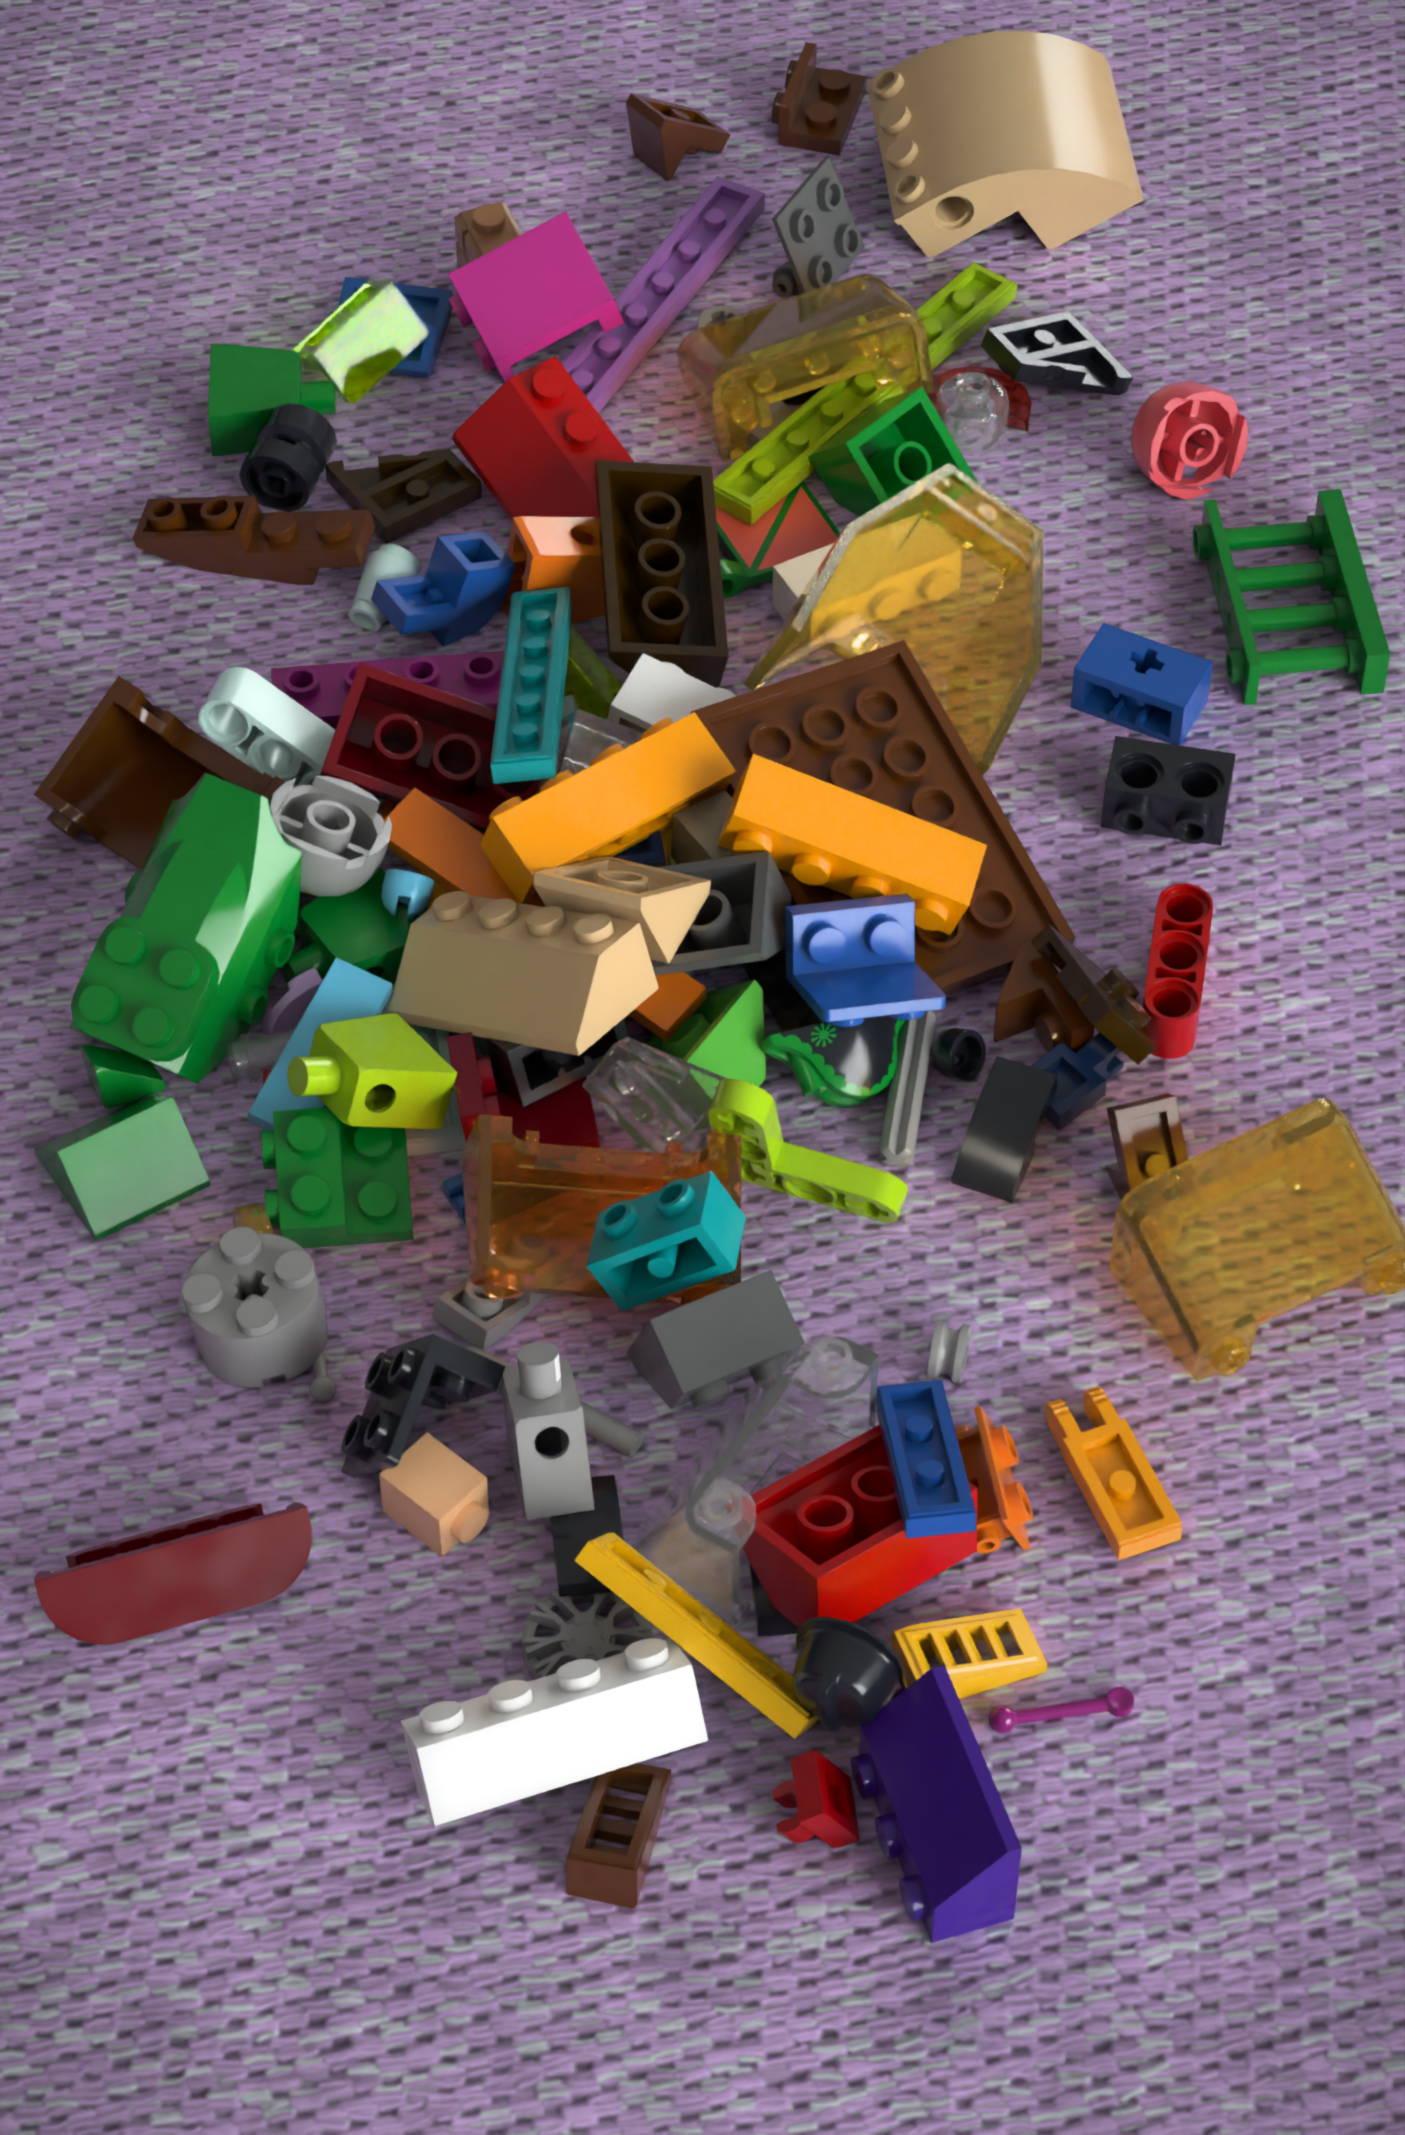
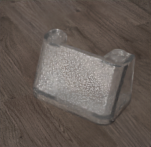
[631,1335,879,1633]

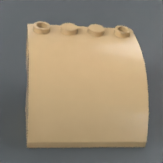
[867,31,1144,257]

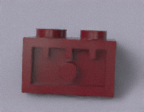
[446,1032,601,1176]

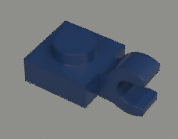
[1031,1032,1124,1130]

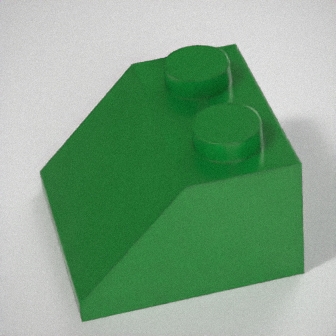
[808,387,979,527]

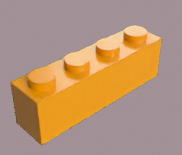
[479,712,736,904]
[717,754,987,935]

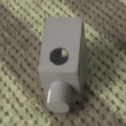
[501,1342,594,1521]

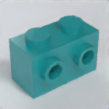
[586,1171,746,1311]

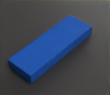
[874,1380,976,1539]

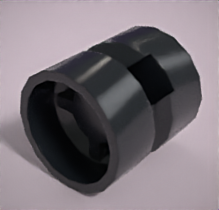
[239,403,337,512]

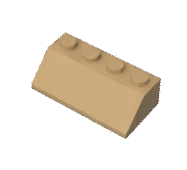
[388,891,659,1056]

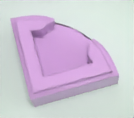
[261,968,323,1043]

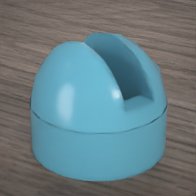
[381,869,435,919]

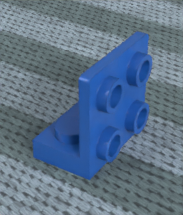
[786,893,946,1027]

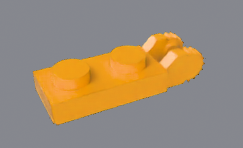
[1044,1386,1183,1561]

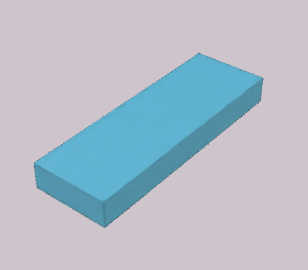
[248,957,393,1130]

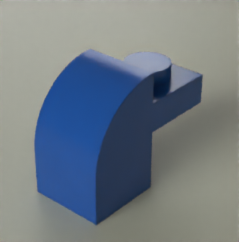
[371,531,516,647]

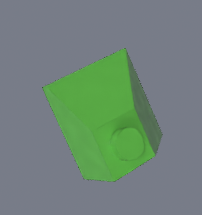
[611,979,766,1129]

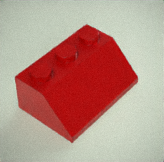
[452,356,634,521]
[727,1425,978,1627]

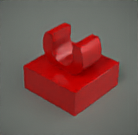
[772,1749,860,1848]

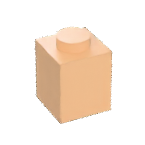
[379,1432,489,1557]

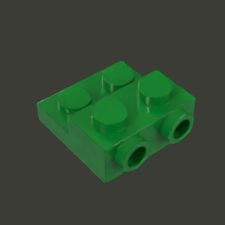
[261,1107,414,1249]

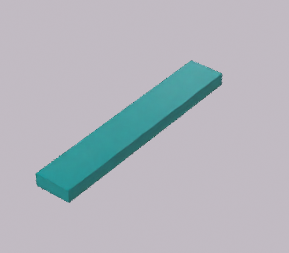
[490,587,573,784]

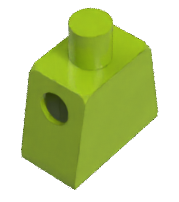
[287,1013,457,1129]

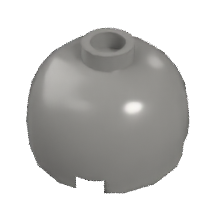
[269,776,392,896]

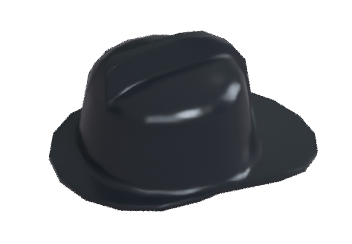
[792,1617,908,1732]

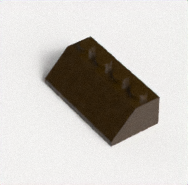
[595,460,729,688]

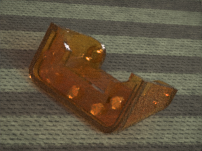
[462,1114,741,1306]

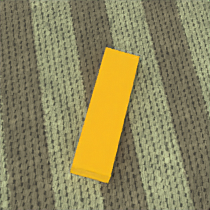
[574,1532,820,1739]

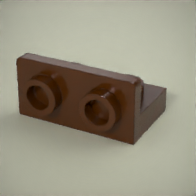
[771,42,867,156]

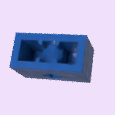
[1070,623,1213,745]

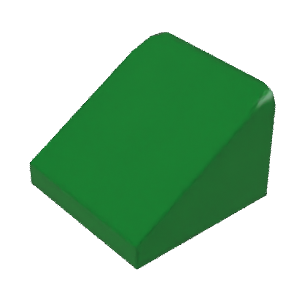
[80,1045,166,1109]

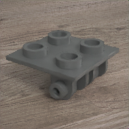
[772,156,865,306]

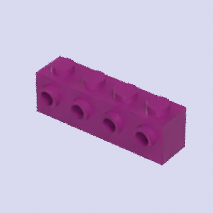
[271,651,504,730]

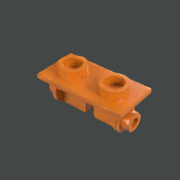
[954,1405,1033,1554]

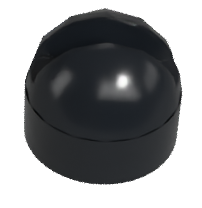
[930,1028,986,1080]

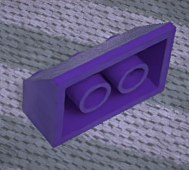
[851,1665,1022,1943]

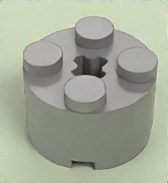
[181,1226,328,1388]

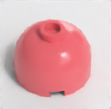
[1131,381,1248,500]

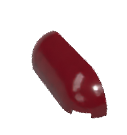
[34,1502,312,1644]

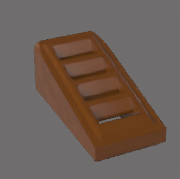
[566,1763,671,1909]

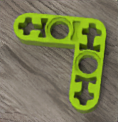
[708,1079,909,1223]

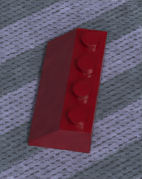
[320,662,592,832]

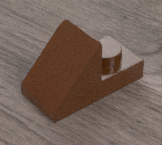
[626,93,730,181]
[993,936,1094,1053]
[1106,1093,1201,1237]

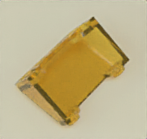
[677,273,934,462]
[1109,1099,1405,1383]

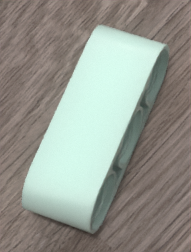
[198,667,335,787]

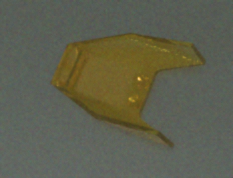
[743,462,1043,776]

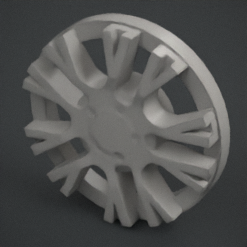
[522,1589,654,1680]

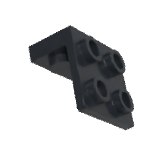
[341,1334,506,1478]

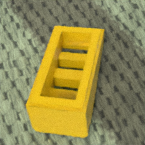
[891,1608,1048,1699]

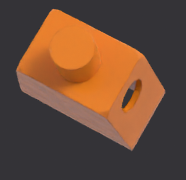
[501,516,605,624]

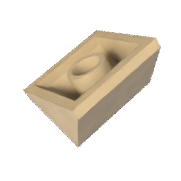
[533,855,711,964]

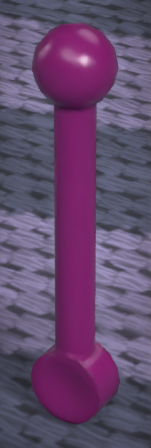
[989,1687,1134,1733]

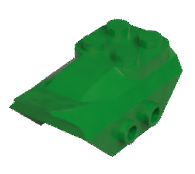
[69,773,302,1084]

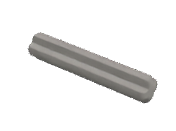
[879,1010,936,1168]

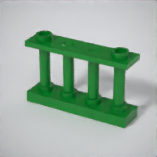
[1193,489,1390,705]

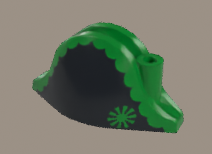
[760,1015,905,1108]

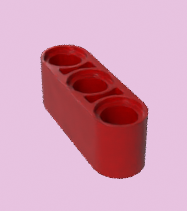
[1143,883,1213,1059]

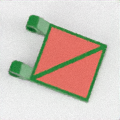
[715,481,844,599]

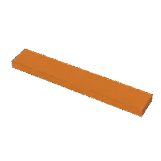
[384,788,707,1042]

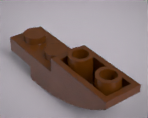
[133,496,375,585]

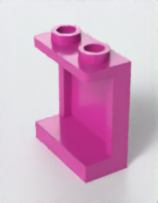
[448,211,624,382]

